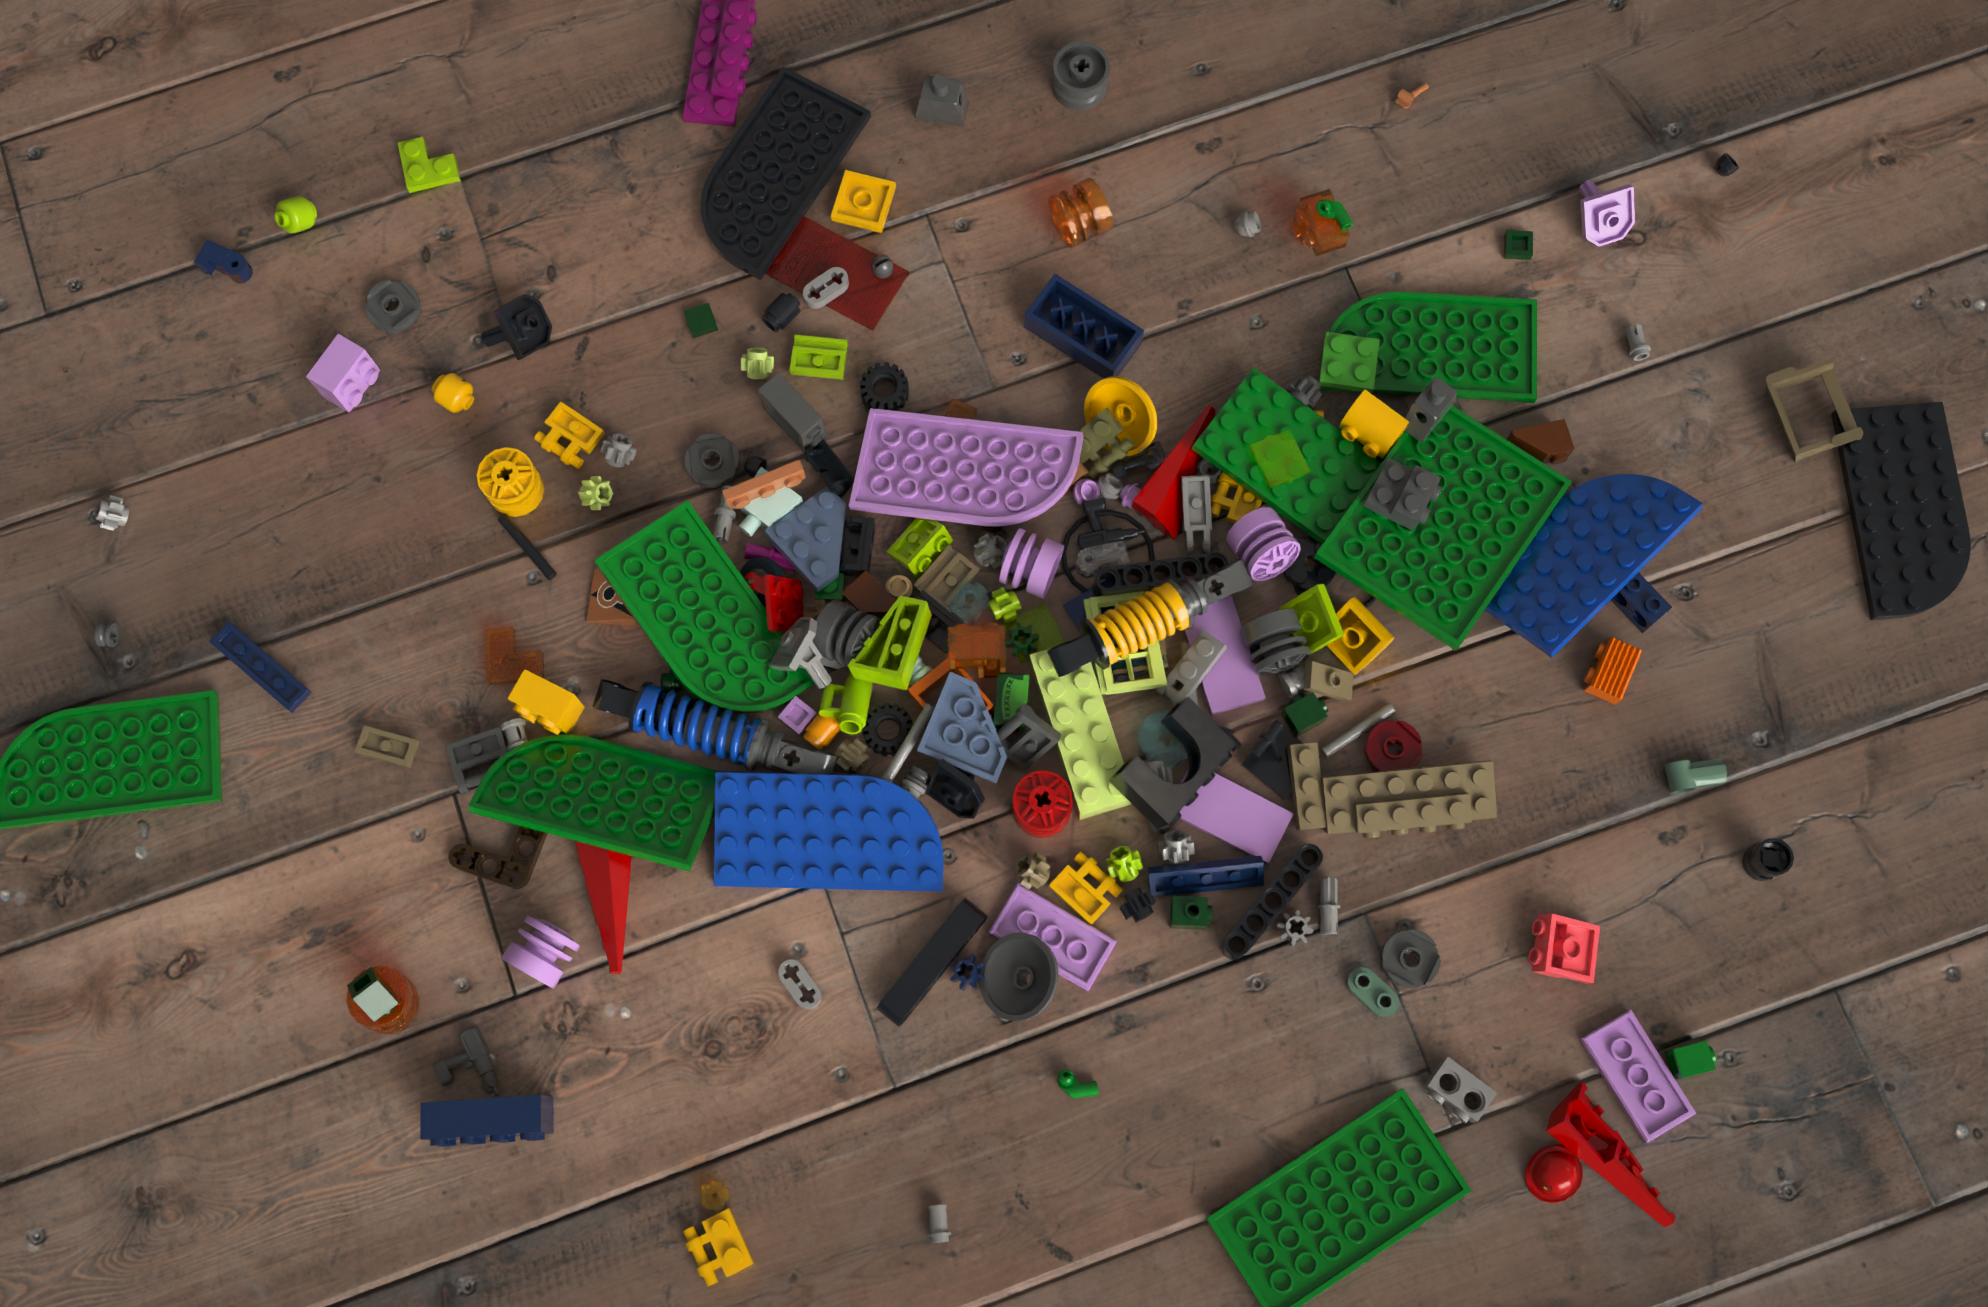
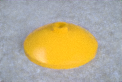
[1084,376,1157,456]

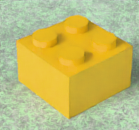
[507,669,585,735]

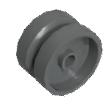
[1052,41,1110,111]

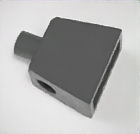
[915,74,969,127]
[1405,377,1458,443]

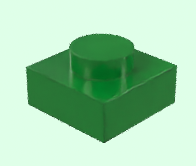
[815,573,845,602]

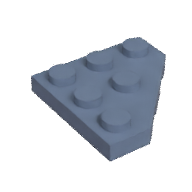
[764,485,846,592]
[917,672,1007,784]

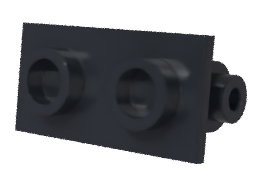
[804,440,854,498]

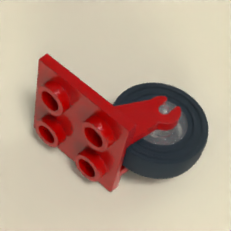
[740,557,804,633]

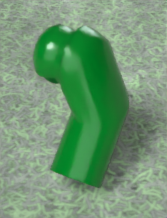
[1057,1069,1099,1099]

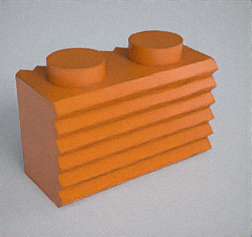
[1583,637,1642,705]

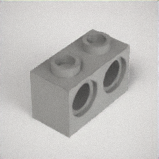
[1423,1057,1497,1124]

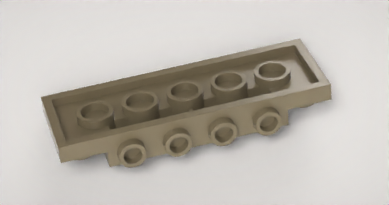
[1321,760,1497,838]

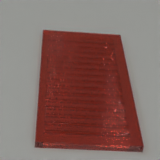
[765,217,909,331]

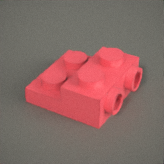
[1528,913,1600,984]

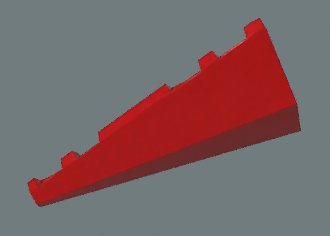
[1131,404,1216,541]
[575,841,632,974]
[1546,1082,1676,1228]

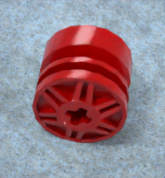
[1013,771,1073,838]

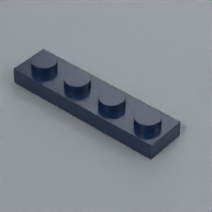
[209,621,311,713]
[1147,856,1264,897]

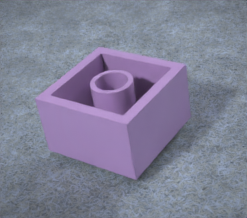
[306,334,380,413]

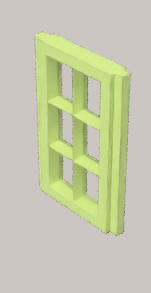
[1083,591,1167,695]

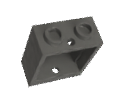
[758,372,826,452]

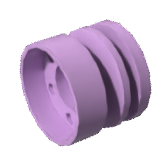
[1226,507,1301,581]
[999,528,1064,599]
[501,915,580,989]

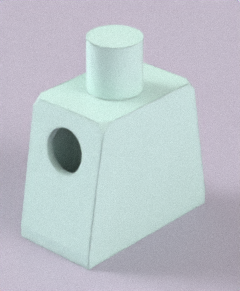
[738,467,803,537]

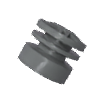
[812,600,881,668]
[1240,609,1312,676]

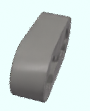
[803,267,849,309]
[778,959,822,1010]

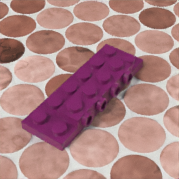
[683,0,757,127]

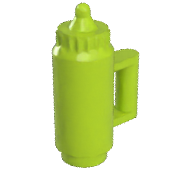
[819,672,873,734]

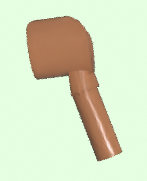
[1395,83,1429,109]

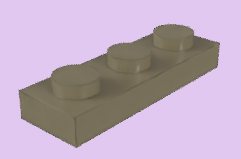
[1287,742,1327,830]

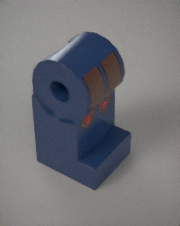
[194,240,253,283]

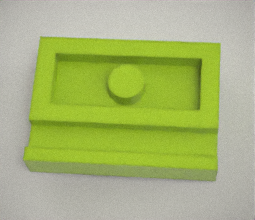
[789,335,848,380]

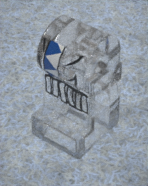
[1075,541,1130,578]

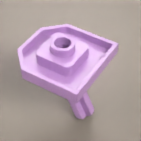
[1579,180,1635,247]

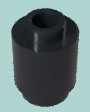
[761,293,801,333]

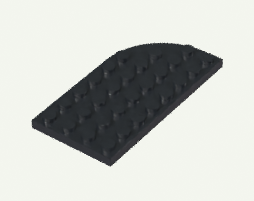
[701,67,872,280]
[1831,402,1971,620]

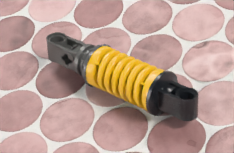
[1047,559,1253,677]

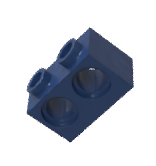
[1611,572,1672,634]

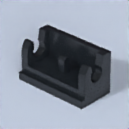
[839,517,876,577]
[916,590,966,654]

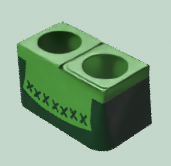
[993,672,1030,733]

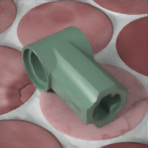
[1664,759,1727,794]

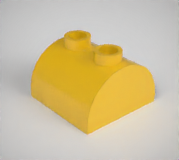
[1339,390,1409,459]
[1326,597,1395,675]

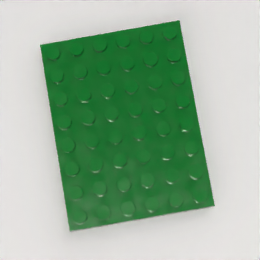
[1314,405,1572,651]

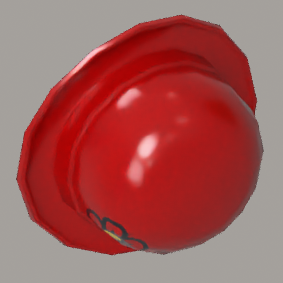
[1525,1145,1583,1203]

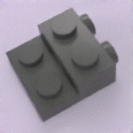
[1363,458,1443,531]

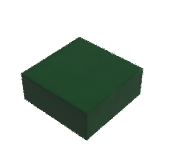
[1504,230,1533,260]
[684,303,718,338]

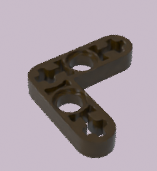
[448,826,548,889]

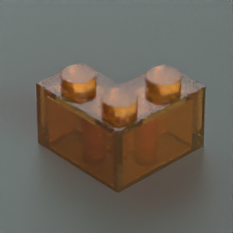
[1291,189,1350,256]
[948,623,1006,678]

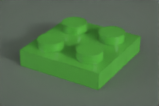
[1319,332,1380,393]

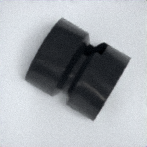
[1742,838,1794,881]

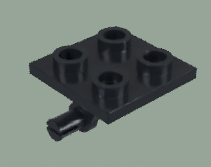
[1241,720,1320,800]

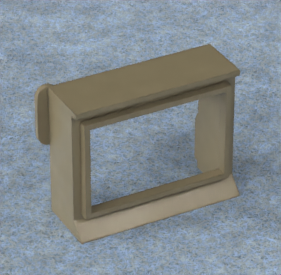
[1766,358,1863,462]

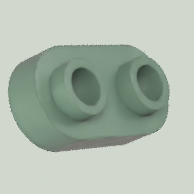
[1346,967,1399,1018]

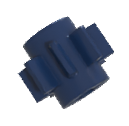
[949,954,986,991]

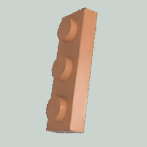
[722,460,806,509]

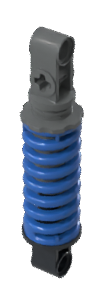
[592,679,837,774]

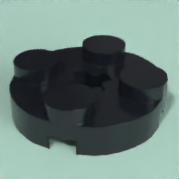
[1283,537,1337,592]

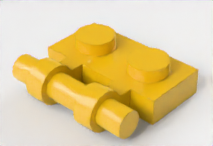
[534,401,605,469]
[1211,472,1262,524]
[1049,852,1123,925]
[683,1208,755,1287]

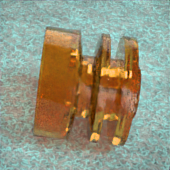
[1048,178,1113,248]
[346,966,420,1034]

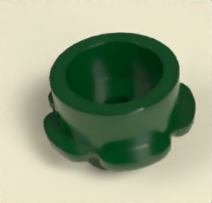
[661,670,680,694]

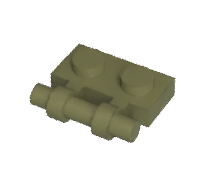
[1078,408,1134,479]

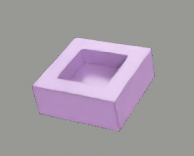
[778,696,817,736]

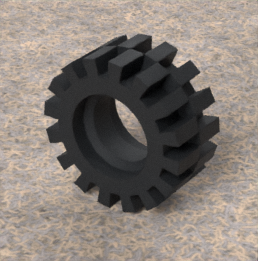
[860,362,909,411]
[862,703,913,757]

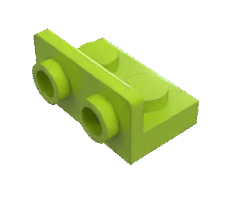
[886,518,953,579]

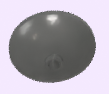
[979,933,1058,1021]

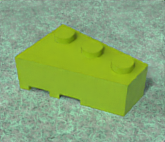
[848,595,932,690]

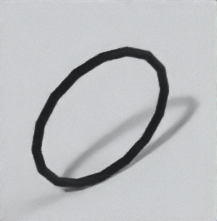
[1061,510,1155,597]

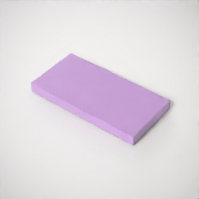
[1184,595,1266,715]
[1180,768,1294,865]
[989,883,1117,992]
[1580,1009,1697,1143]

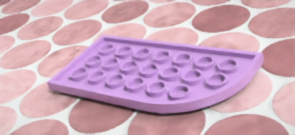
[849,408,1084,527]

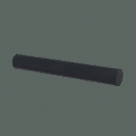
[498,514,557,580]

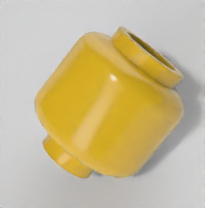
[432,373,474,413]

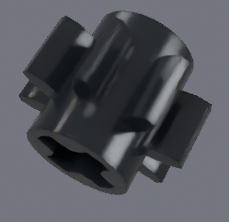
[1120,887,1156,923]

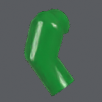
[1316,199,1353,231]

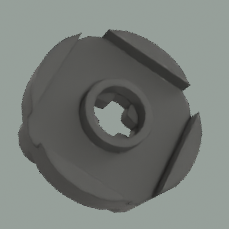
[365,280,422,335]
[685,433,740,488]
[1381,929,1441,989]

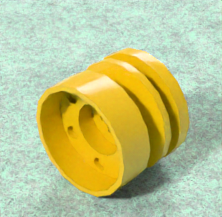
[476,447,545,517]

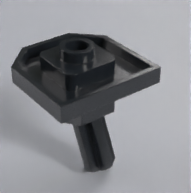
[481,294,552,360]
[925,758,985,819]

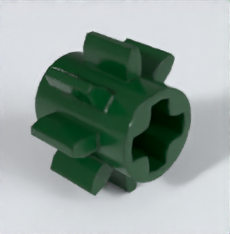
[1005,622,1039,659]

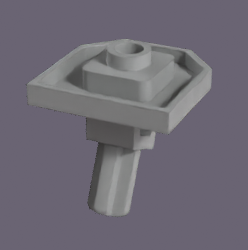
[769,617,832,689]

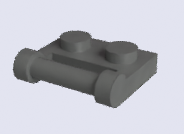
[996,704,1061,770]
[446,727,507,794]

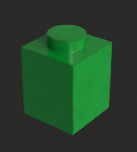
[1664,1041,1716,1080]

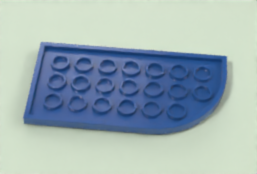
[1485,474,1703,658]
[714,771,944,892]

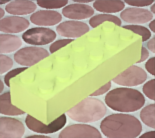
[1029,648,1132,820]

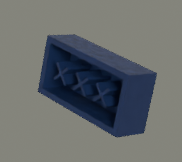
[1024,274,1144,378]
[420,1095,554,1147]

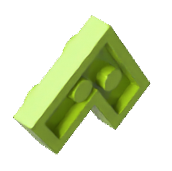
[397,137,461,193]

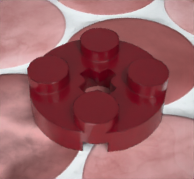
[1364,721,1422,771]

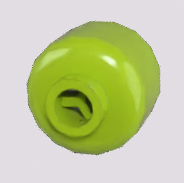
[274,196,317,234]

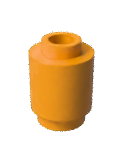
[803,713,841,749]

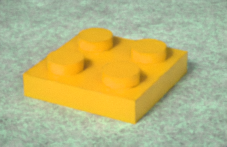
[831,170,896,233]

